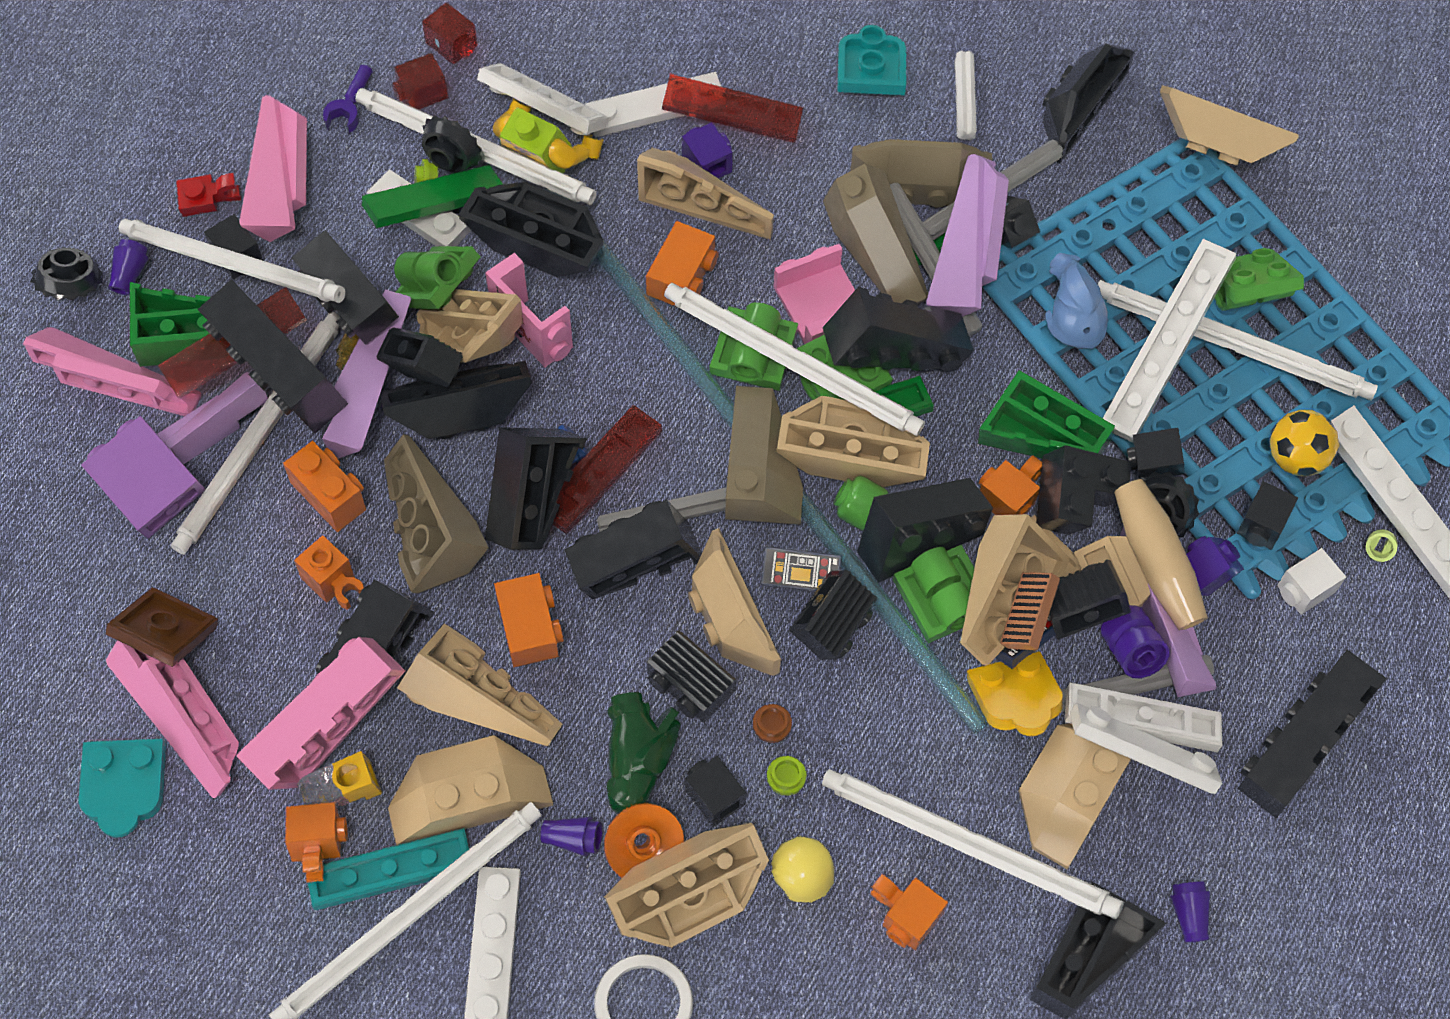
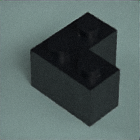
[1036,445,1131,535]

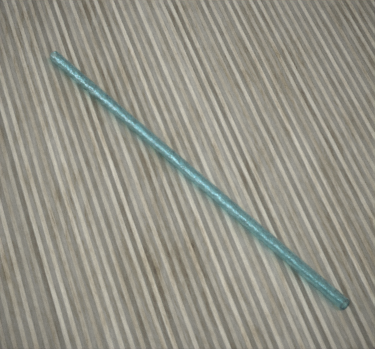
[545,188,989,734]

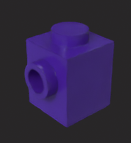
[682,122,733,179]
[1187,536,1244,596]

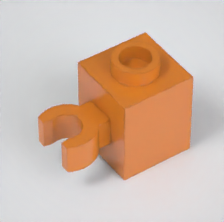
[978,455,1042,515]
[294,535,364,610]
[285,802,348,883]
[870,875,948,951]

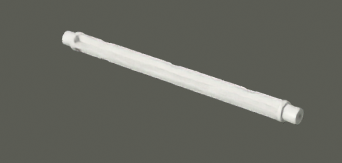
[355,88,597,205]
[119,219,345,303]
[1098,280,1378,401]
[664,282,925,436]
[170,312,341,555]
[822,769,1124,919]
[269,802,542,1019]

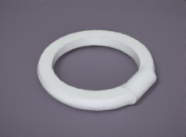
[594,954,693,1019]

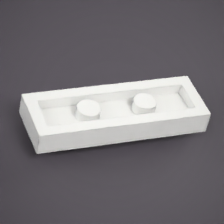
[367,169,471,246]

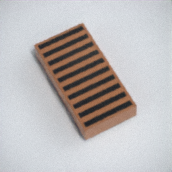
[1000,572,1060,650]

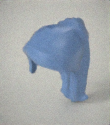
[1045,253,1108,349]

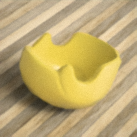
[771,836,834,903]

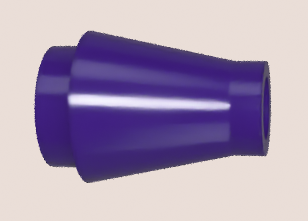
[108,239,149,295]
[540,816,603,857]
[1169,881,1211,943]

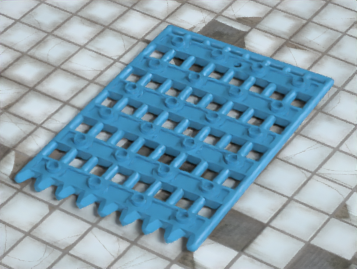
[982,138,1450,600]

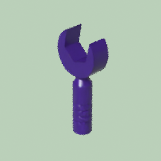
[323,65,373,133]

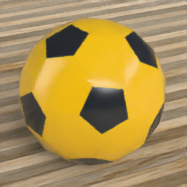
[1270,410,1339,476]

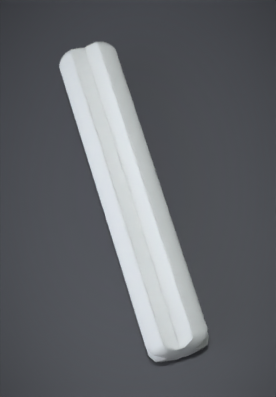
[955,51,977,140]

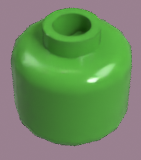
[833,475,888,531]

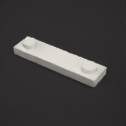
[477,63,608,135]
[585,72,726,138]
[1065,682,1222,753]
[1070,702,1222,794]

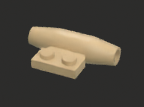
[1074,479,1208,630]

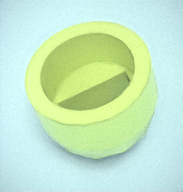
[1366,529,1398,562]

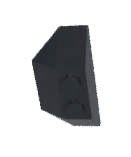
[1042,43,1135,164]
[459,182,603,277]
[380,361,532,439]

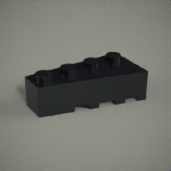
[198,279,348,434]
[823,287,974,372]
[1237,649,1387,819]

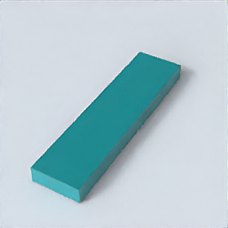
[308,828,469,911]

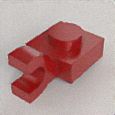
[176,173,241,217]

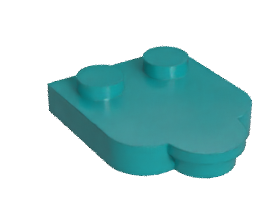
[837,25,906,95]
[78,738,166,838]

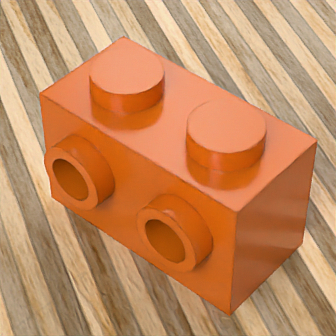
[646,221,719,306]
[283,440,366,532]
[494,573,564,668]

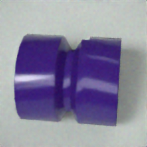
[1101,605,1170,679]

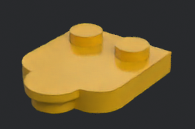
[967,651,1063,736]

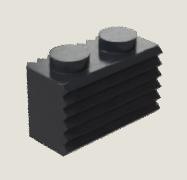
[377,327,463,387]
[1048,559,1131,640]
[789,570,877,660]
[647,630,737,723]

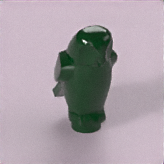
[606,692,681,814]

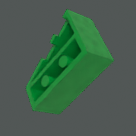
[978,370,1115,459]

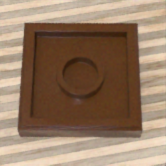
[106,587,218,667]

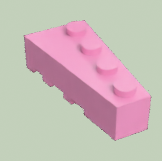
[236,637,405,790]

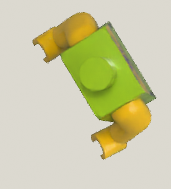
[493,98,604,174]

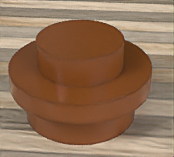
[753,704,792,743]

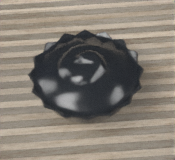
[422,115,483,173]
[30,248,103,301]
[1140,471,1199,538]

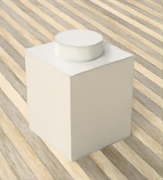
[1277,548,1346,615]

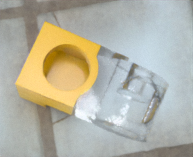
[297,751,382,807]

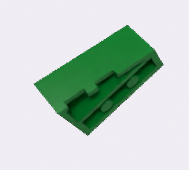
[130,282,232,367]

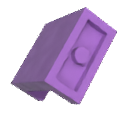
[81,416,206,539]

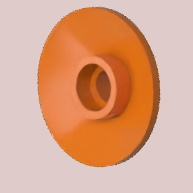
[604,803,684,878]

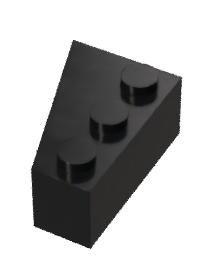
[291,230,399,345]
[485,427,587,550]
[857,478,993,583]
[564,499,702,599]
[313,579,435,680]
[1029,882,1167,1019]

